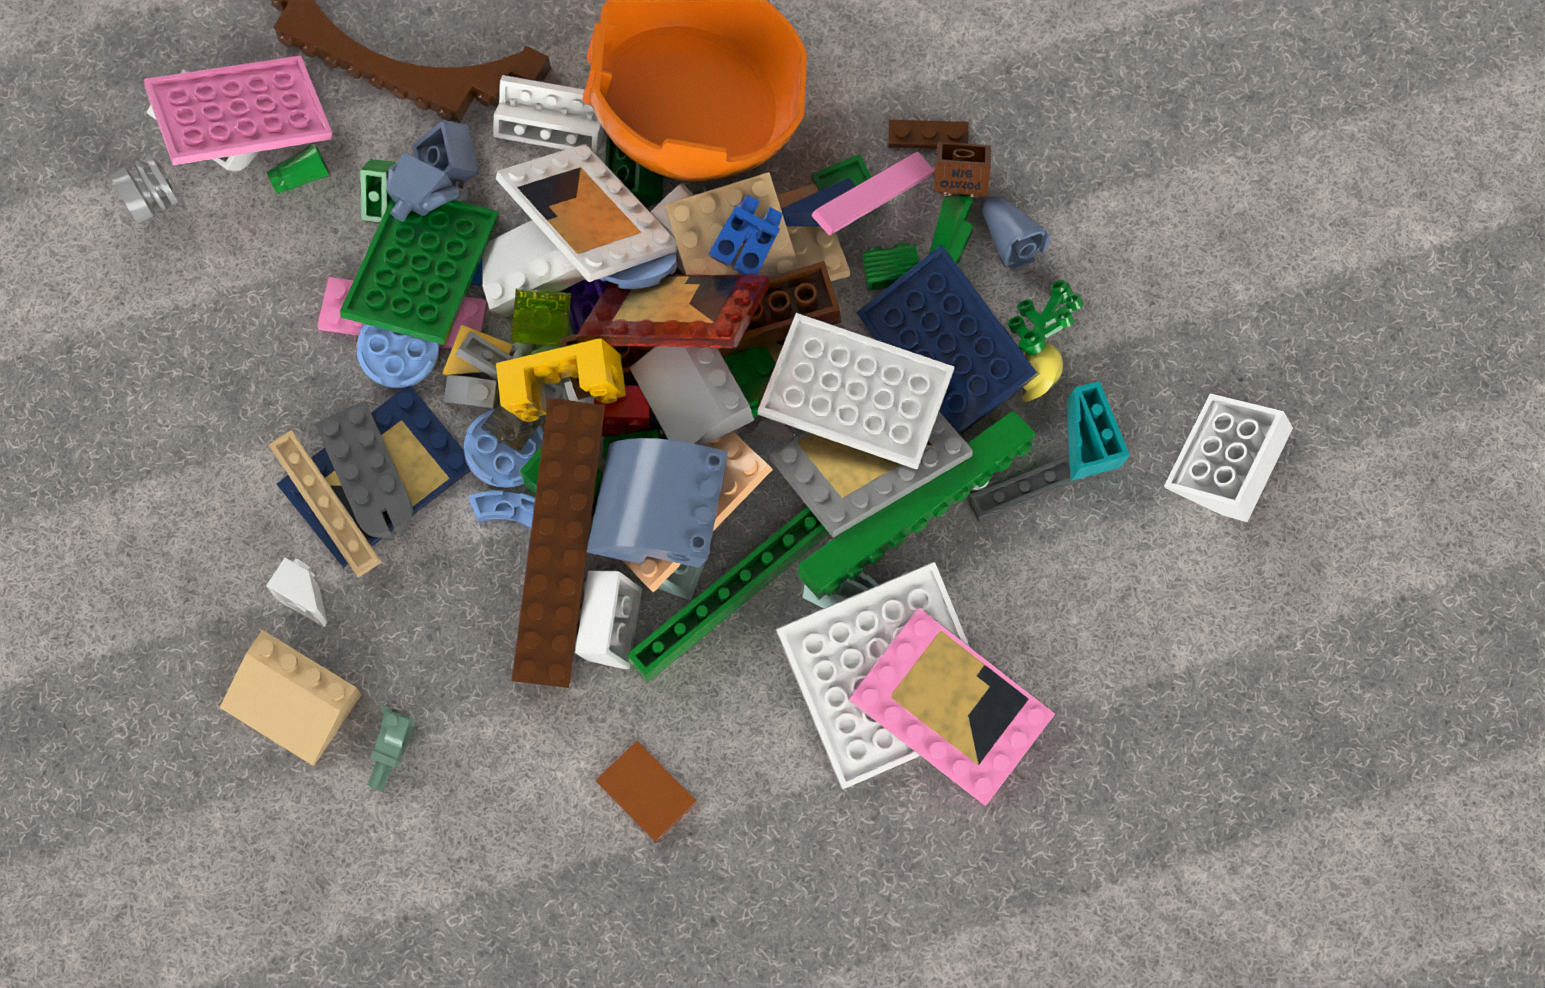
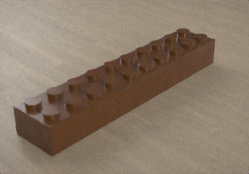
[560,261,842,400]
[511,398,605,688]

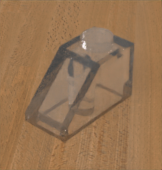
[746,419,797,465]

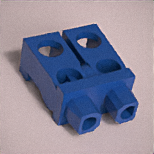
[708,195,782,281]

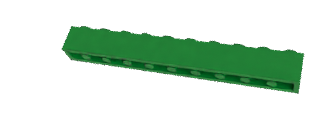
[797,410,1035,600]
[627,507,829,683]

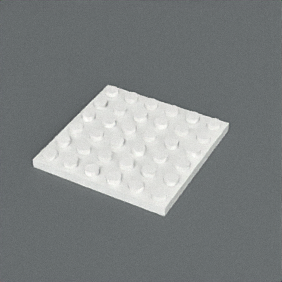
[776,562,970,789]

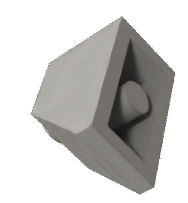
[444,375,500,409]

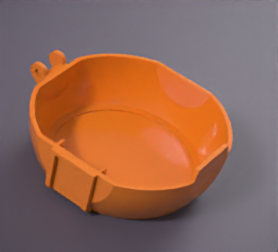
[582,0,807,182]

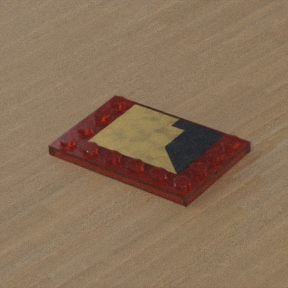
[576,274,770,348]

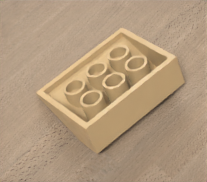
[220,630,362,766]

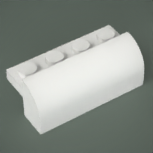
[493,75,604,155]

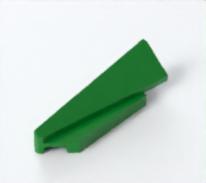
[929,196,973,265]

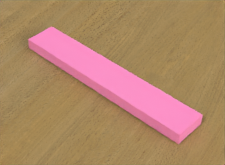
[811,152,935,236]

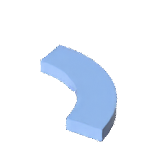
[468,490,535,529]

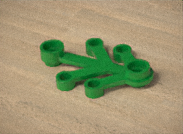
[1007,280,1084,355]

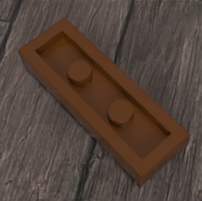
[888,119,969,149]

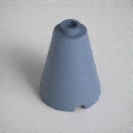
[982,196,1050,270]

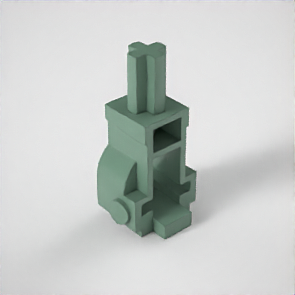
[368,705,417,791]

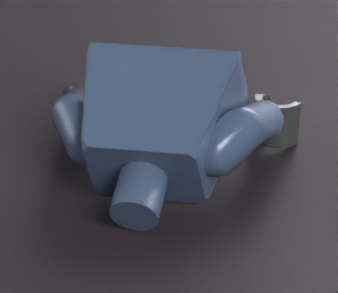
[386,152,471,221]

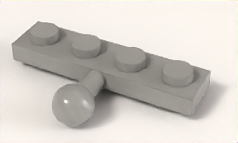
[455,331,564,403]

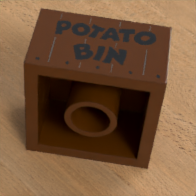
[934,141,991,198]

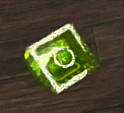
[511,288,571,346]

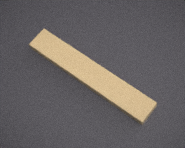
[268,430,382,578]

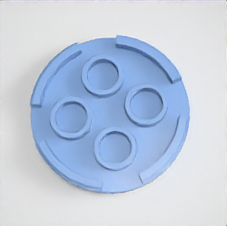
[599,252,677,289]
[357,324,439,389]
[464,408,544,488]

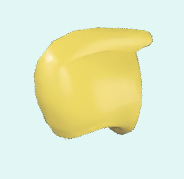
[1022,344,1063,402]

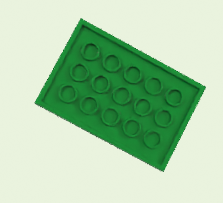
[340,198,499,345]

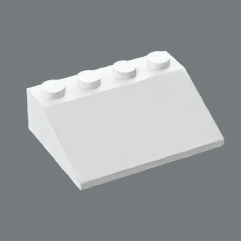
[482,220,585,317]
[1164,393,1293,522]

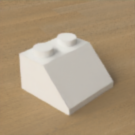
[266,558,327,627]

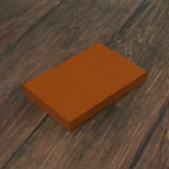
[596,741,697,843]

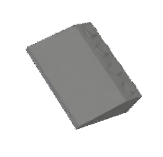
[630,322,754,446]

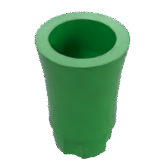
[267,143,331,194]

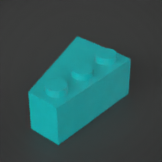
[1066,381,1130,481]

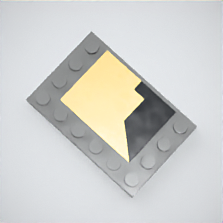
[770,412,973,537]

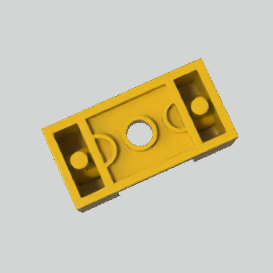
[496,338,626,422]

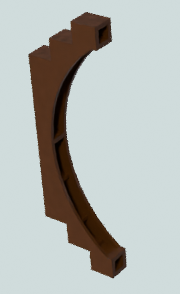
[271,0,551,123]

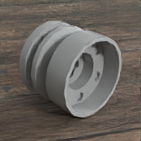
[109,153,178,224]

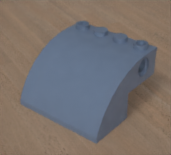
[586,438,728,568]

